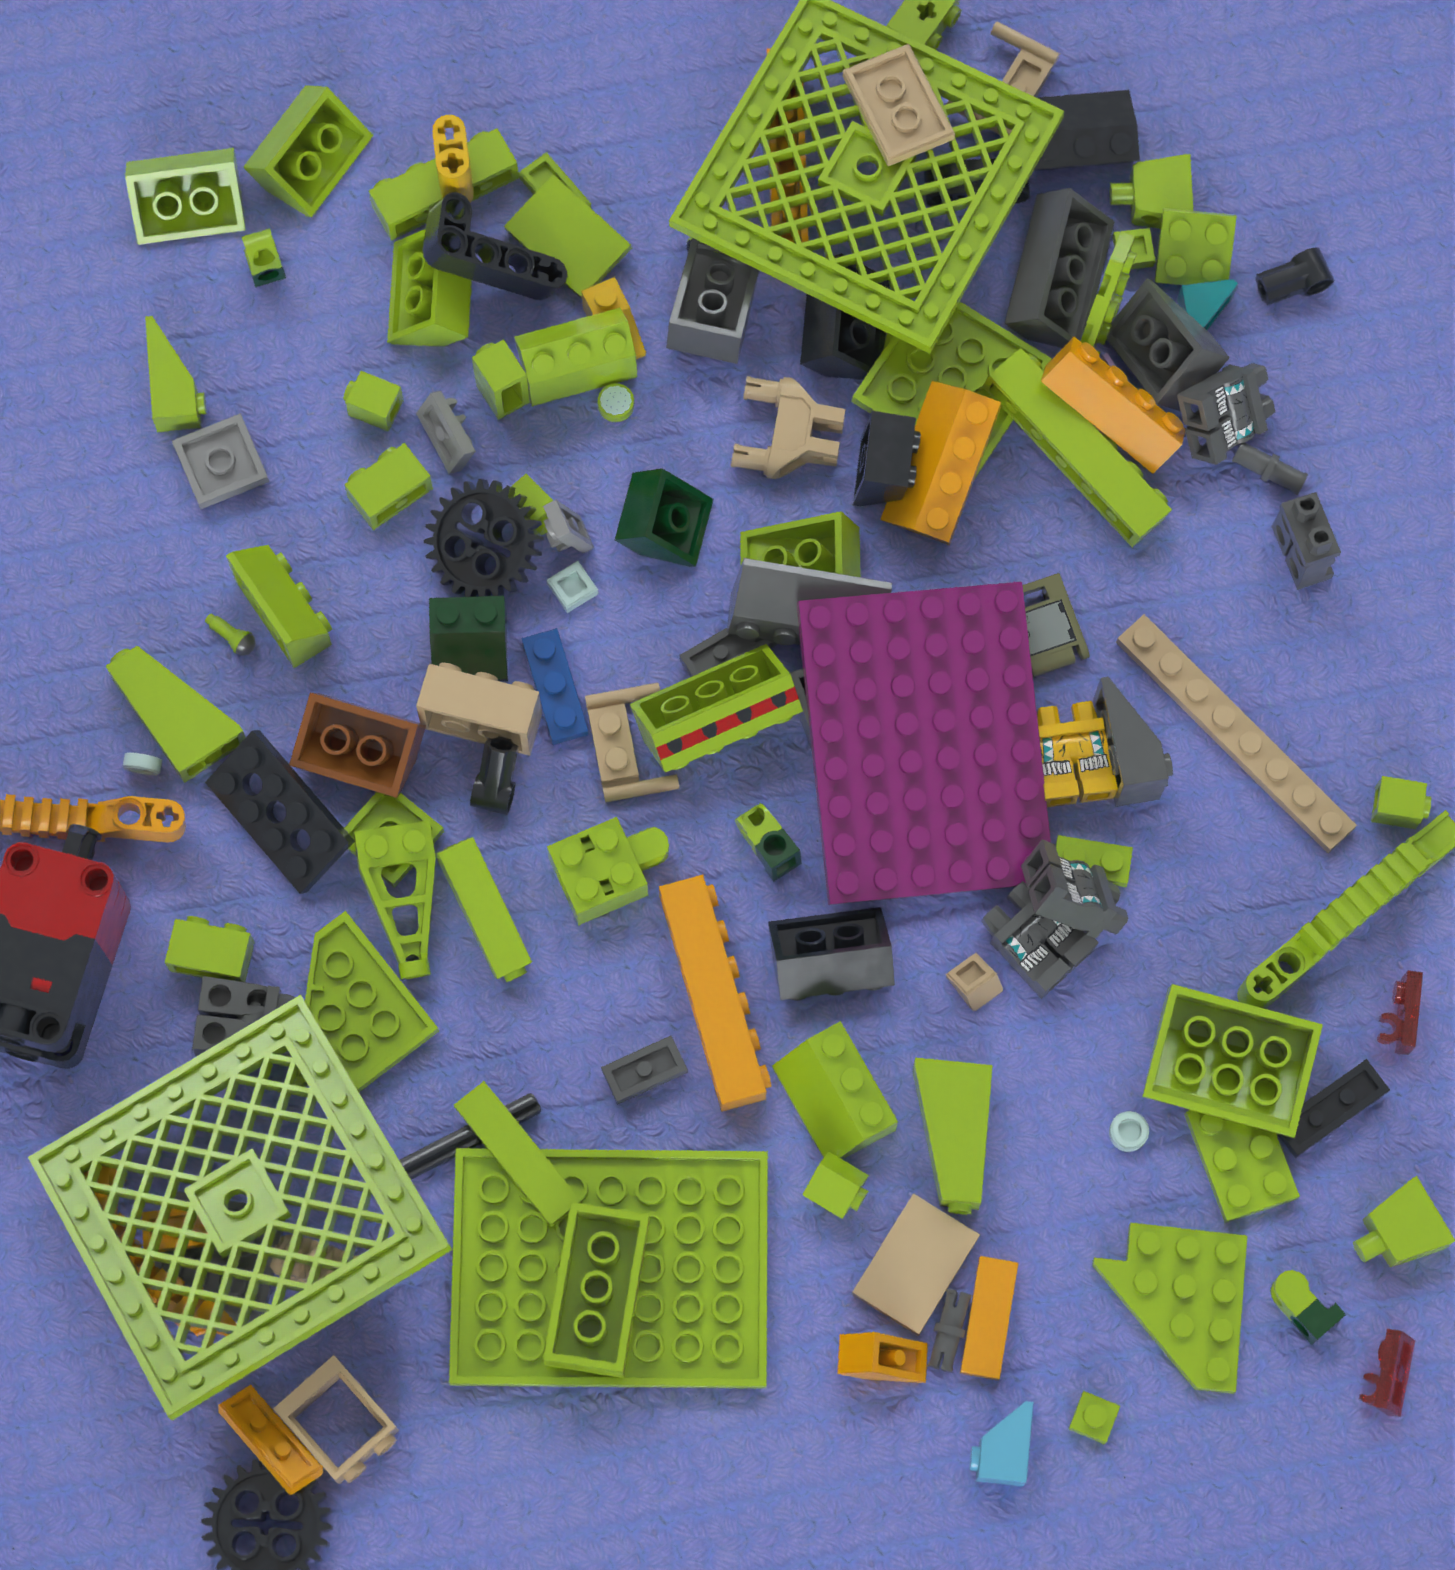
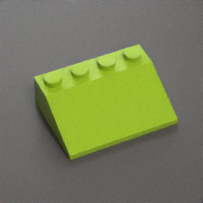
[1142,984,1323,1138]

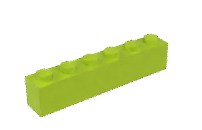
[983,348,1172,548]

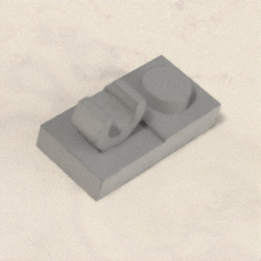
[416,391,476,474]
[543,500,594,553]

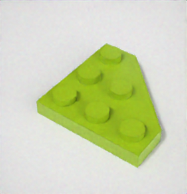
[1081,232,1137,356]

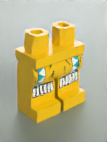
[1037,701,1118,807]

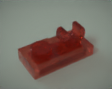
[1377,970,1423,1055]
[1359,1329,1416,1417]

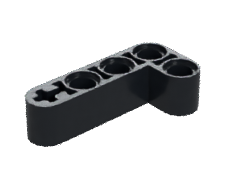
[423,192,568,300]

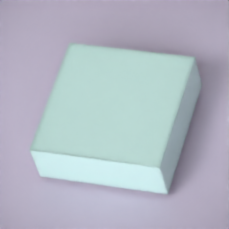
[547,561,598,613]

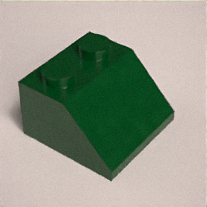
[614,468,714,567]
[429,596,508,681]

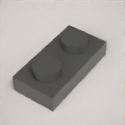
[601,1035,688,1105]

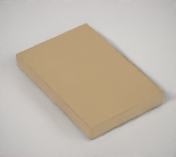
[842,44,955,166]
[852,1193,980,1336]

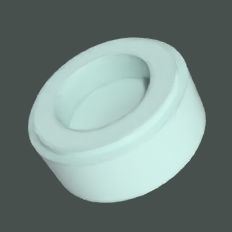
[122,753,162,775]
[1109,1111,1149,1152]

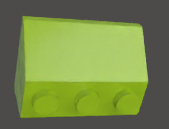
[243,85,374,217]
[125,148,246,245]
[387,229,472,346]
[514,308,637,406]
[226,545,333,668]
[772,1021,898,1160]

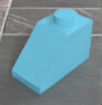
[970,1401,1033,1486]

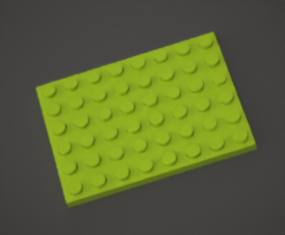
[449,1148,768,1389]

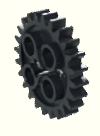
[424,479,544,597]
[201,1459,333,1570]

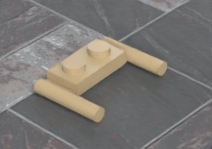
[947,21,1060,135]
[585,682,680,803]

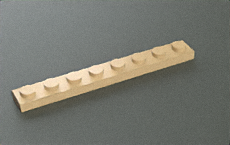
[1116,614,1357,853]

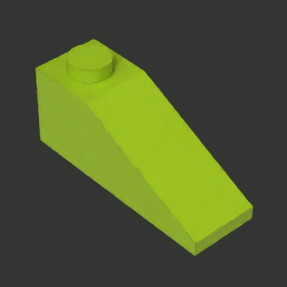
[145,316,207,432]

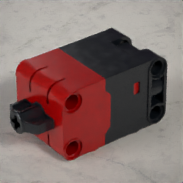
[0,824,131,1069]

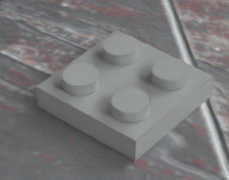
[172,413,269,510]

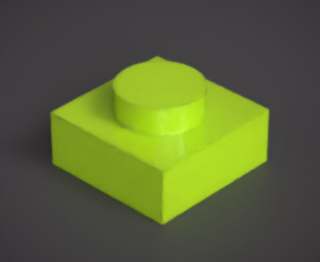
[1112,228,1156,269]
[1068,1391,1120,1444]

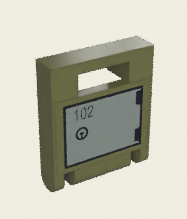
[1023,573,1090,677]

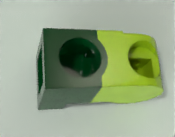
[241,228,286,288]
[735,803,802,882]
[1270,1270,1346,1345]

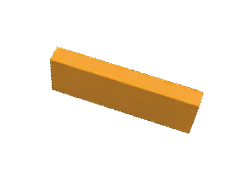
[960,1256,1018,1381]
[218,1384,323,1496]

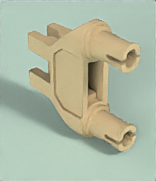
[731,376,846,479]

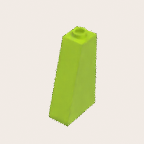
[106,646,246,783]
[435,837,532,982]
[912,1057,993,1215]

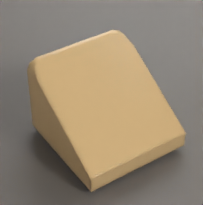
[945,953,1003,1011]

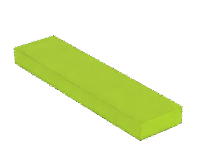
[453,1081,582,1227]

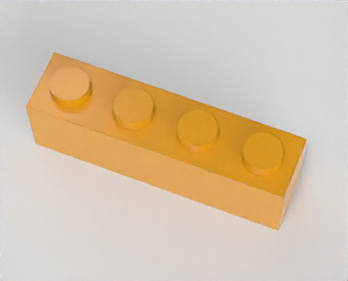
[1041,336,1185,474]

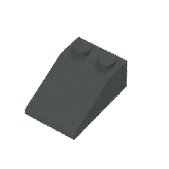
[666,238,759,364]
[1107,279,1230,412]
[1093,677,1173,807]

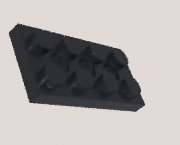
[205,730,355,894]

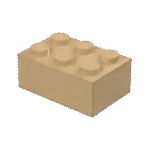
[416,663,542,756]

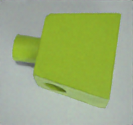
[1109,154,1194,229]
[1353,1176,1455,1267]

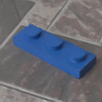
[521,628,589,745]

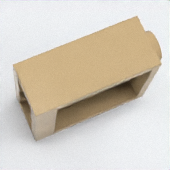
[273,1355,399,1484]

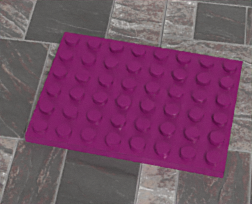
[796,582,1051,905]

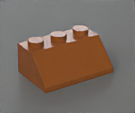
[289,692,426,798]

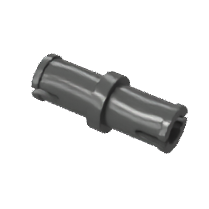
[1232,442,1308,495]
[928,1289,972,1373]

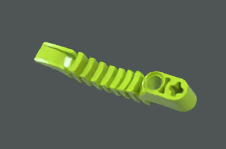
[1237,810,1455,1009]

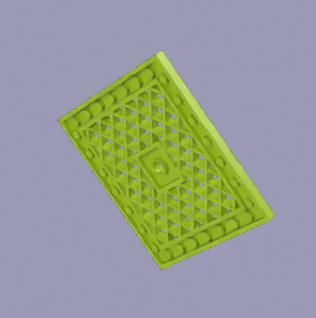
[669,0,1064,353]
[28,995,452,1420]

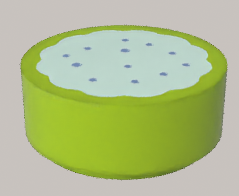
[598,383,634,422]

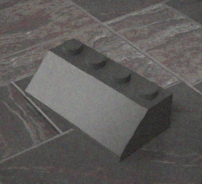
[1004,188,1115,348]
[727,558,892,645]

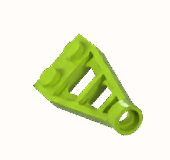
[353,820,436,980]

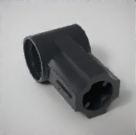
[1255,247,1334,306]
[470,736,519,815]

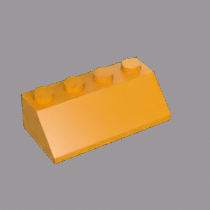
[880,381,1001,546]

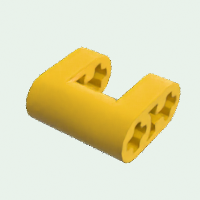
[432,114,474,204]

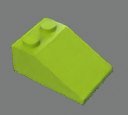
[740,511,861,577]

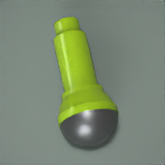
[205,613,255,656]

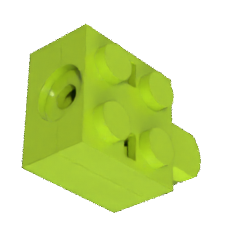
[547,817,669,925]

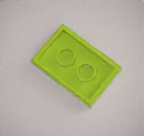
[504,174,632,299]

